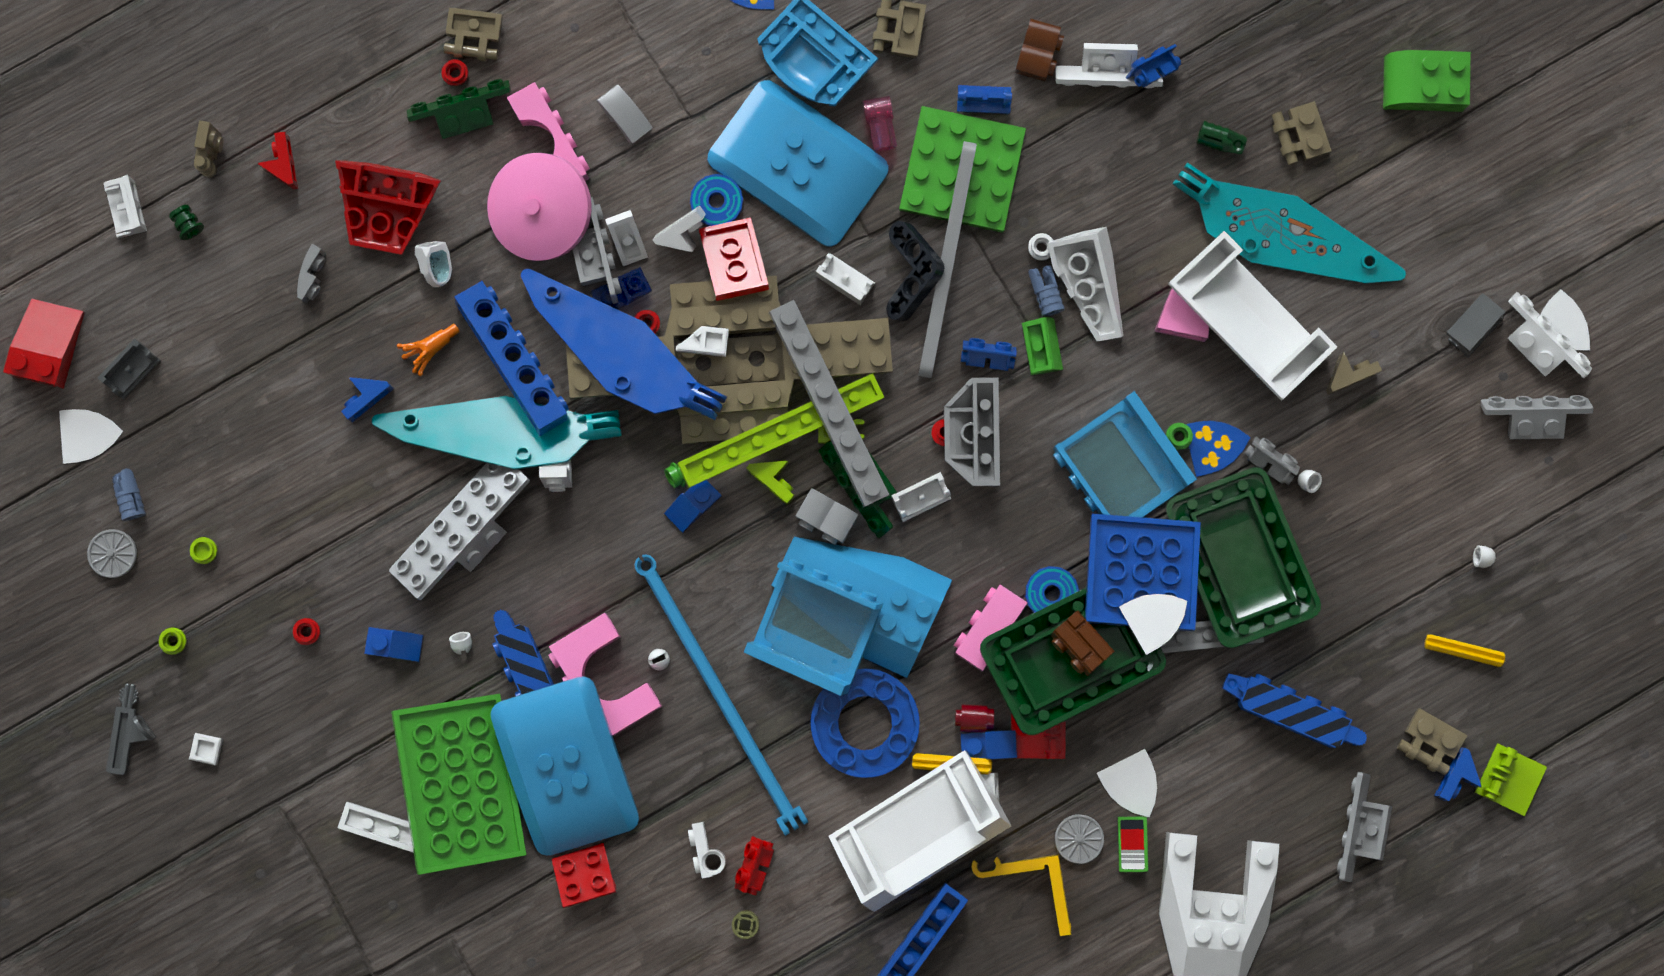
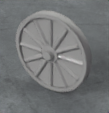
[87,529,137,578]
[1055,814,1104,864]

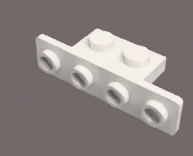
[1055,43,1163,88]
[1508,292,1592,378]

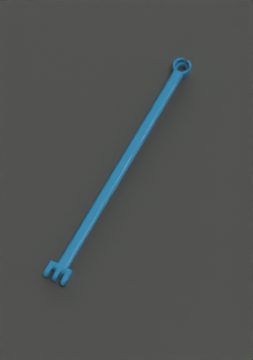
[635,555,809,836]

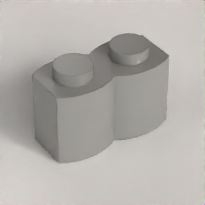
[796,488,859,545]

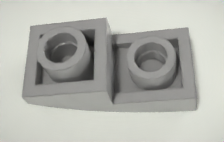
[596,85,653,144]
[297,244,326,304]

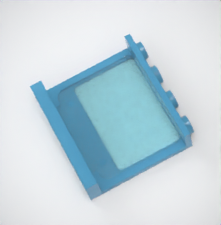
[1053,391,1197,517]
[744,559,884,696]

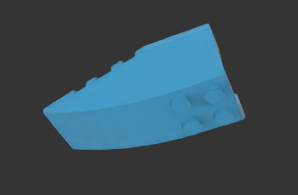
[771,537,952,678]

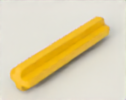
[1424,634,1505,667]
[912,753,992,775]

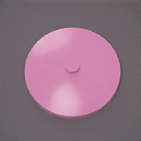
[487,153,591,261]

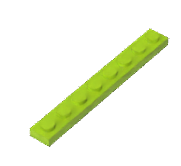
[677,373,884,488]

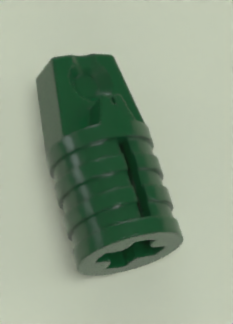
[1196,121,1247,154]

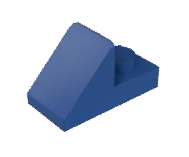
[341,377,394,423]
[664,480,722,533]
[364,627,424,662]
[961,730,1017,759]
[1434,748,1481,801]

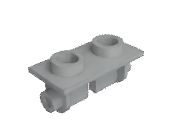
[1244,436,1300,485]

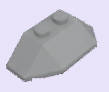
[944,378,1000,486]

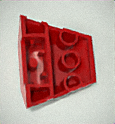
[335,160,441,255]

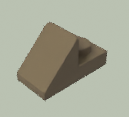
[1326,352,1382,395]

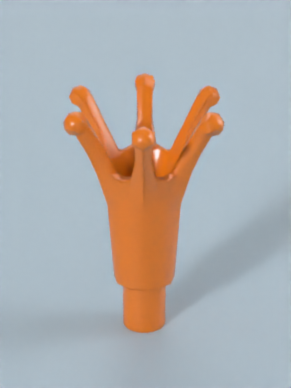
[397,323,460,376]

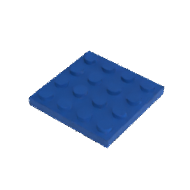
[1085,514,1201,632]

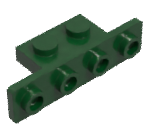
[407,79,511,139]
[819,440,897,538]

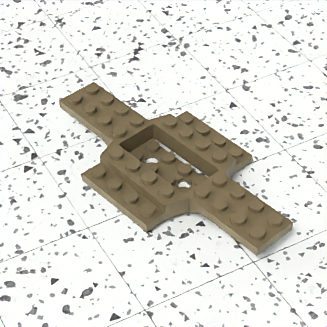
[566,276,893,445]

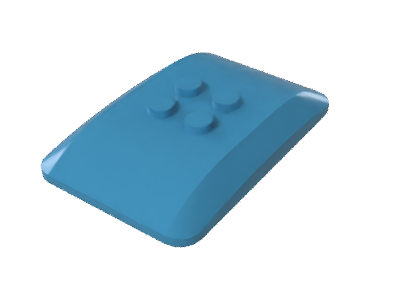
[708,80,888,247]
[491,676,639,856]

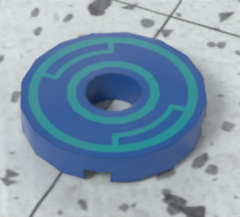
[690,174,743,227]
[1025,566,1079,613]

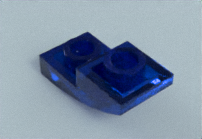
[590,267,652,310]

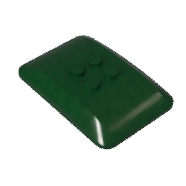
[1166,467,1321,649]
[980,587,1166,736]

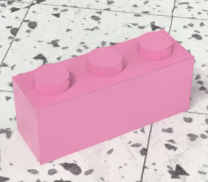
[953,585,1027,671]

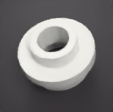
[1028,233,1053,260]

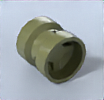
[732,910,759,939]

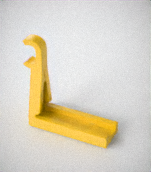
[972,854,1071,936]

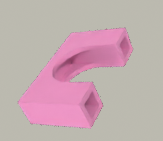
[548,613,662,736]

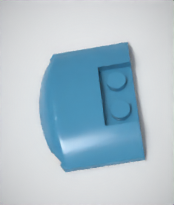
[757,0,878,106]

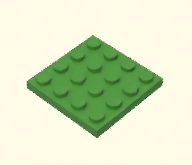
[899,106,1026,233]

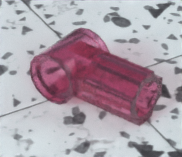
[863,96,897,152]

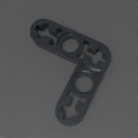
[886,221,945,322]

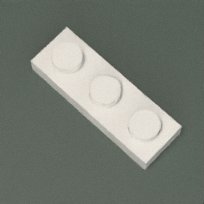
[338,802,414,853]

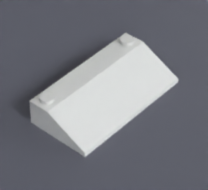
[1168,231,1337,401]
[829,750,1011,912]

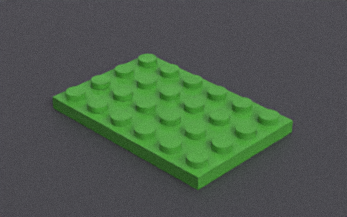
[391,694,526,875]

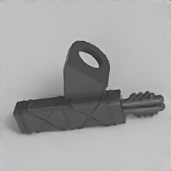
[106,683,157,775]

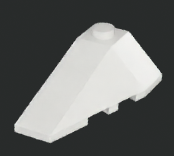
[1047,227,1123,341]

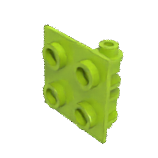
[1475,743,1547,816]

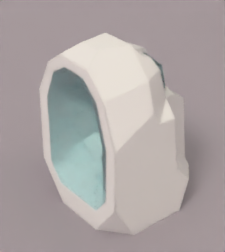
[415,241,452,287]

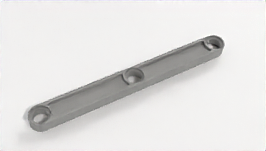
[918,141,977,378]

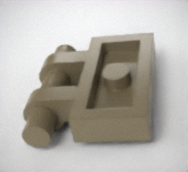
[872,0,926,59]
[444,8,503,61]
[1272,101,1331,165]
[194,120,224,178]
[1397,708,1467,775]

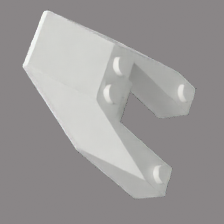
[1159,832,1279,976]

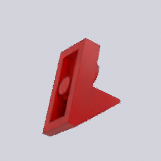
[258,131,298,189]

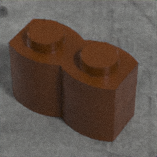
[1015,19,1064,82]

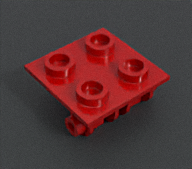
[1011,714,1066,759]
[552,843,617,908]

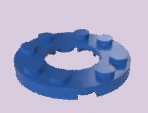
[811,669,920,778]

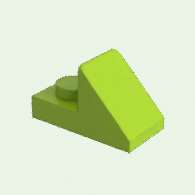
[746,461,794,505]

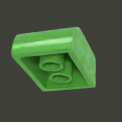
[1383,50,1471,112]

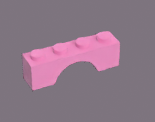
[507,82,590,181]

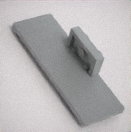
[389,463,530,600]

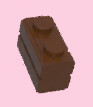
[1051,610,1115,677]

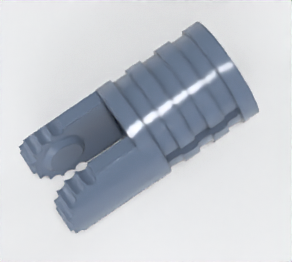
[1028,265,1065,317]
[112,468,146,521]

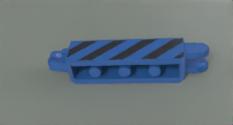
[492,609,554,696]
[1222,674,1367,748]

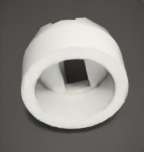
[1298,470,1322,493]
[1473,545,1496,568]
[449,632,472,655]
[648,649,670,671]

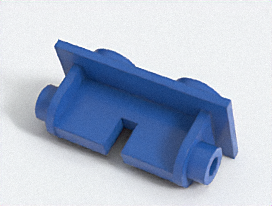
[1126,44,1181,87]
[957,85,1012,114]
[961,338,1016,371]

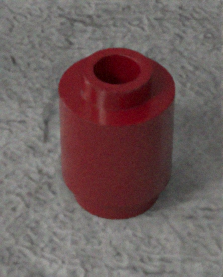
[955,704,994,733]

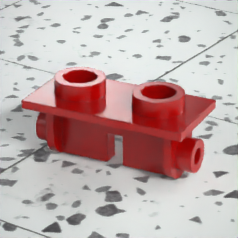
[735,836,775,896]

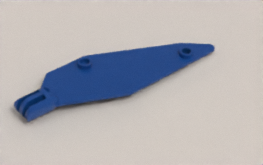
[521,269,727,420]

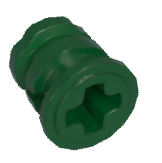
[169,204,204,240]

